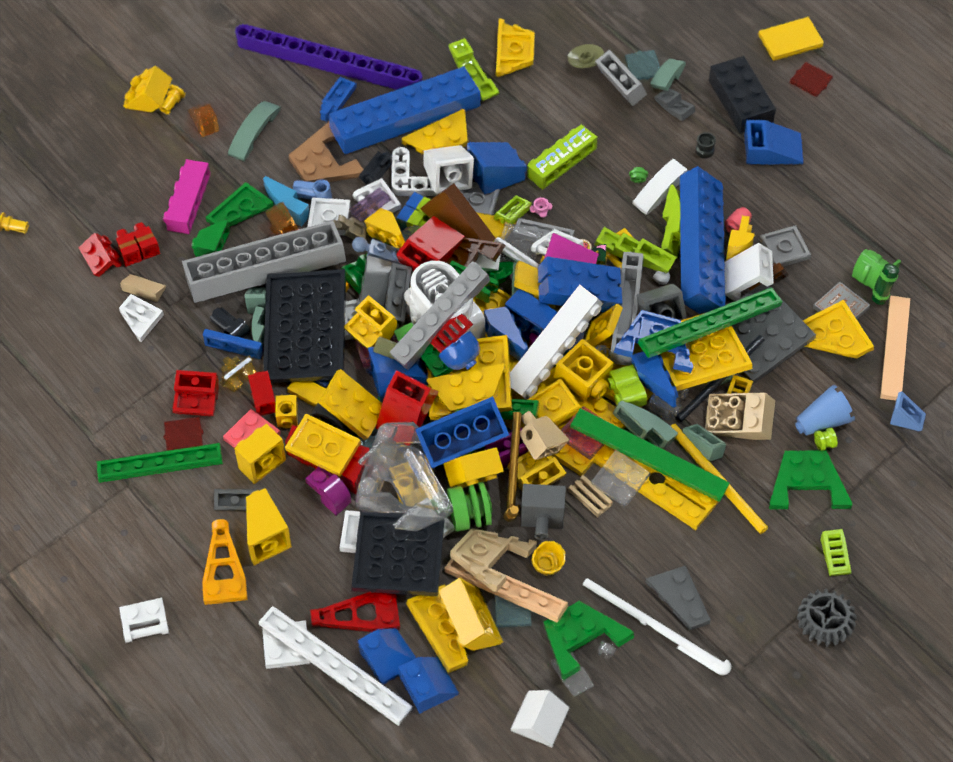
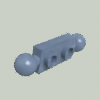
[352,237,413,272]

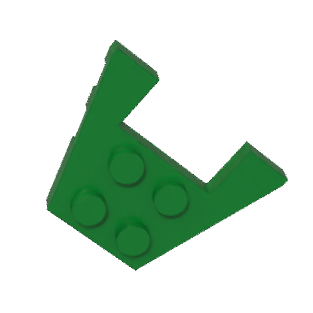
[769,450,852,509]
[544,601,634,680]

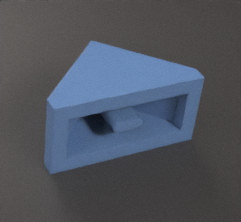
[890,391,926,431]

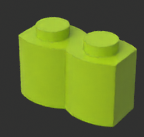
[607,365,647,407]

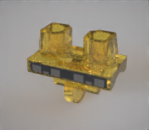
[219,355,257,392]

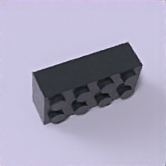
[709,56,776,134]

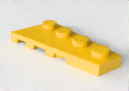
[406,584,468,673]

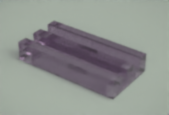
[349,187,391,222]

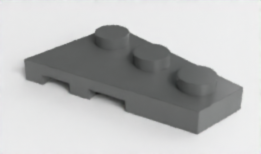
[645,565,711,631]

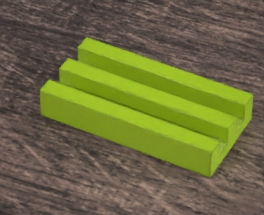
[494,195,532,227]

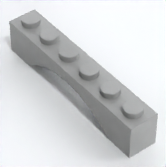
[610,252,643,366]
[390,261,490,370]

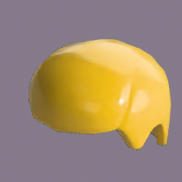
[531,541,565,575]

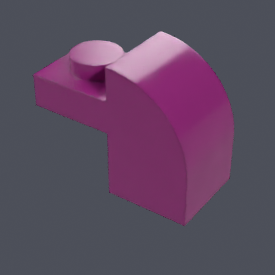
[305,467,351,516]

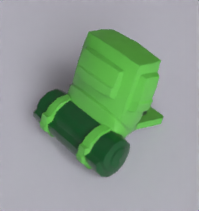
[852,249,901,305]

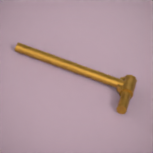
[503,412,521,522]

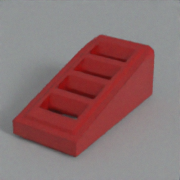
[430,314,473,353]

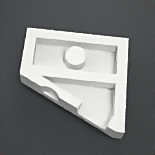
[119,294,164,342]

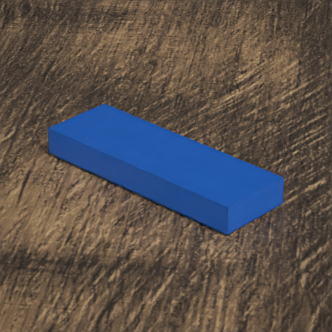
[203,329,264,359]

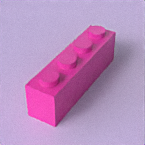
[163,159,210,234]

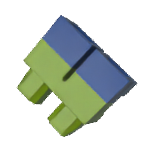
[396,192,431,234]

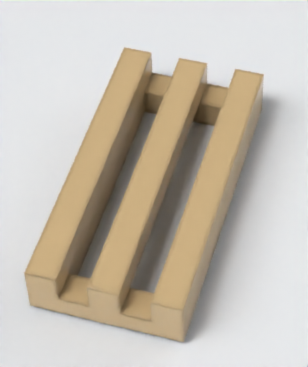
[568,475,613,518]

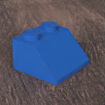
[399,657,459,714]

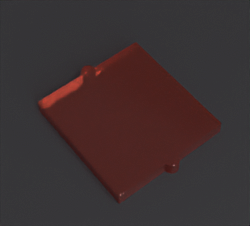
[789,62,833,97]
[163,417,204,451]

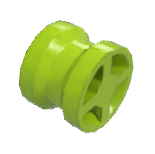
[814,427,838,451]

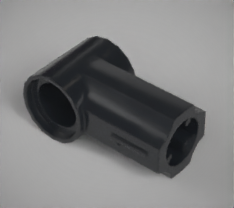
[210,307,250,338]

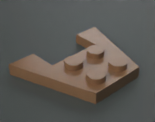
[289,122,363,183]

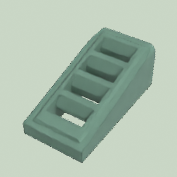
[682,424,726,461]

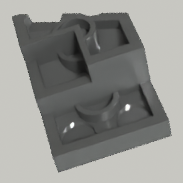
[358,255,398,307]

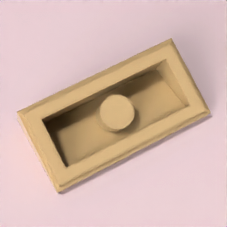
[120,274,166,302]

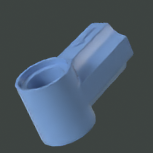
[293,180,332,199]

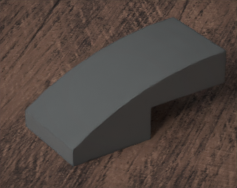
[655,88,696,121]

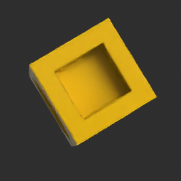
[276,395,298,428]

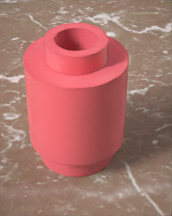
[724,207,752,233]

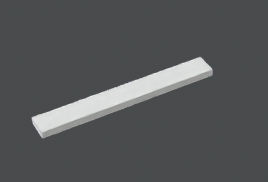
[259,606,413,726]

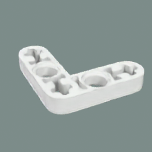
[392,147,439,196]

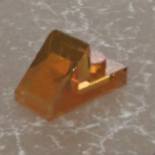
[265,202,299,236]

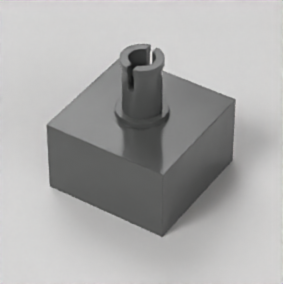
[636,284,687,320]
[521,484,566,540]

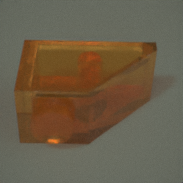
[188,103,219,137]

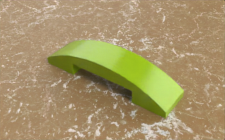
[449,38,499,101]

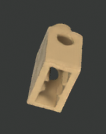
[520,411,570,460]

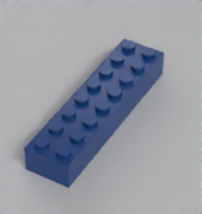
[329,67,481,154]
[680,166,726,314]

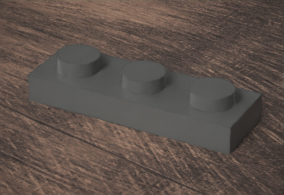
[385,263,412,324]

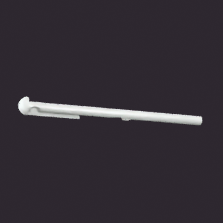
[583,578,731,675]

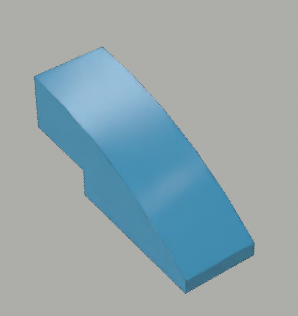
[263,176,310,227]

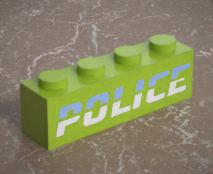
[527,124,597,190]

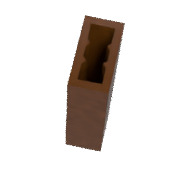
[420,183,496,241]

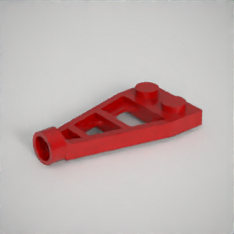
[310,592,400,632]

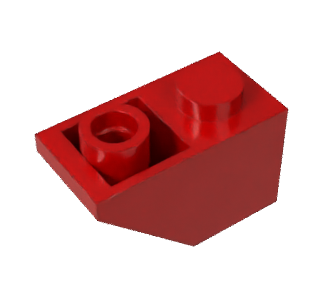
[248,371,276,416]

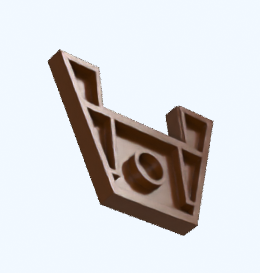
[446,238,506,267]

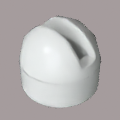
[653,271,670,285]

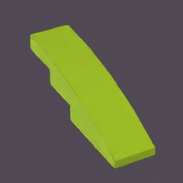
[594,227,676,273]

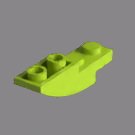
[661,185,681,259]

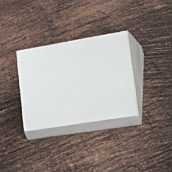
[511,690,569,747]

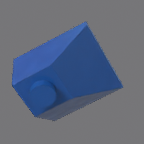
[358,628,416,685]

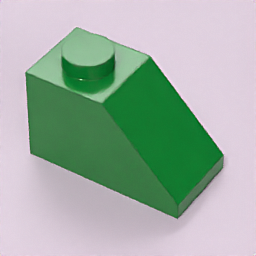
[191,220,230,257]

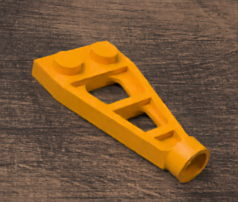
[202,519,248,605]

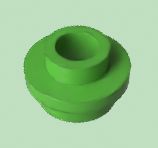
[629,167,648,183]

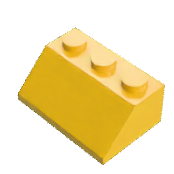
[439,578,503,651]

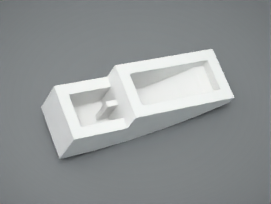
[632,159,687,215]

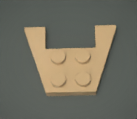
[450,528,537,592]

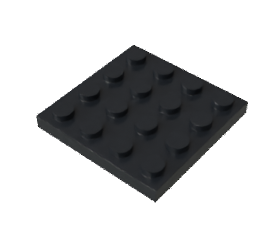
[351,511,445,597]

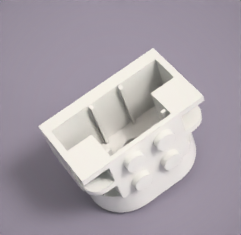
[404,261,485,343]

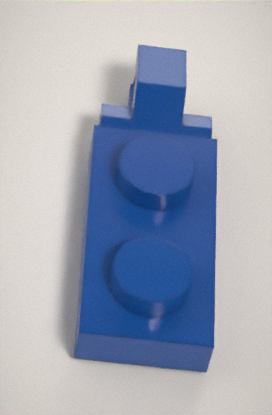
[320,77,357,122]

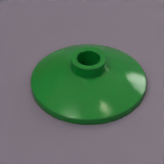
[486,261,514,283]

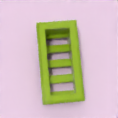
[820,529,851,577]

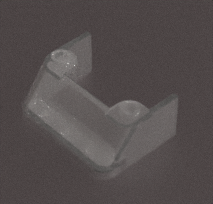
[355,422,420,513]
[358,440,453,531]

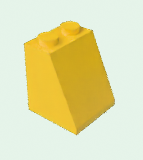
[246,488,292,566]

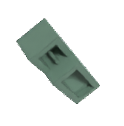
[613,401,678,450]

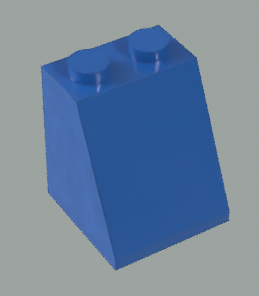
[467,142,527,195]
[368,347,428,403]

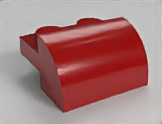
[173,370,219,416]

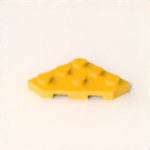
[803,300,874,359]

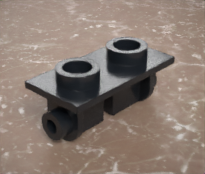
[358,151,392,185]

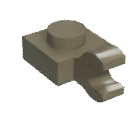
[333,215,367,240]

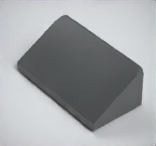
[214,489,258,510]

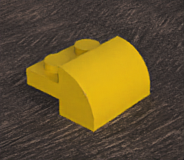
[726,215,755,261]
[345,295,397,349]
[507,452,567,492]

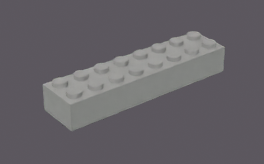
[182,221,346,303]

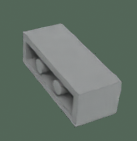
[595,49,647,106]

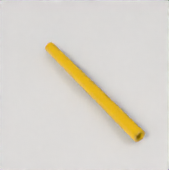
[671,424,768,534]

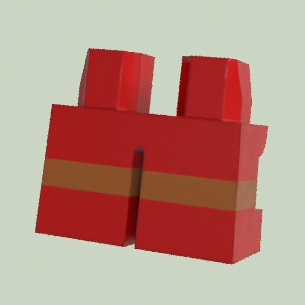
[116,222,160,267]

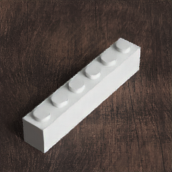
[510,285,603,400]

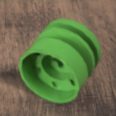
[447,482,492,532]

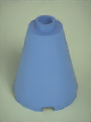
[795,385,855,435]

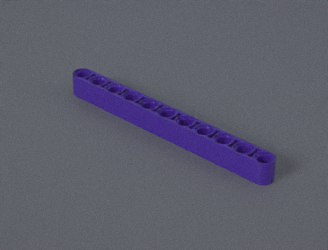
[235,24,422,90]

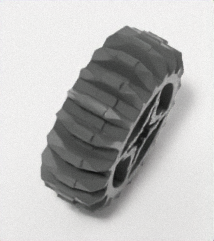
[797,588,857,646]

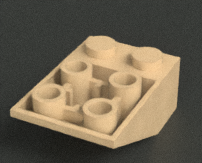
[705,393,775,440]

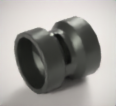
[696,132,716,158]

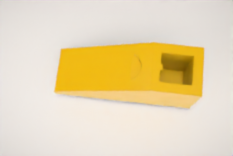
[364,208,405,248]

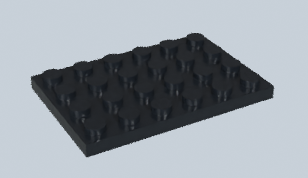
[263,269,346,383]

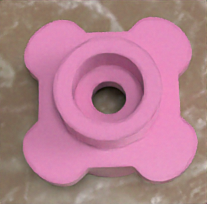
[530,198,552,217]

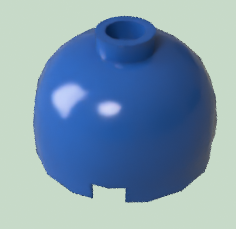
[439,331,480,370]

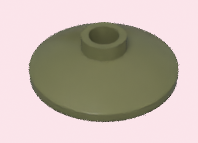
[568,44,604,68]

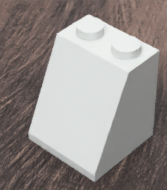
[423,145,474,194]

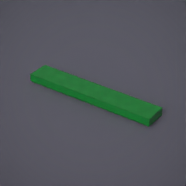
[96,443,223,483]

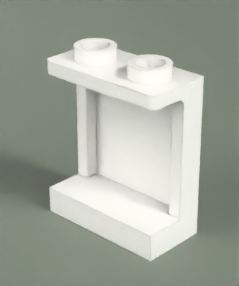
[724,243,773,301]

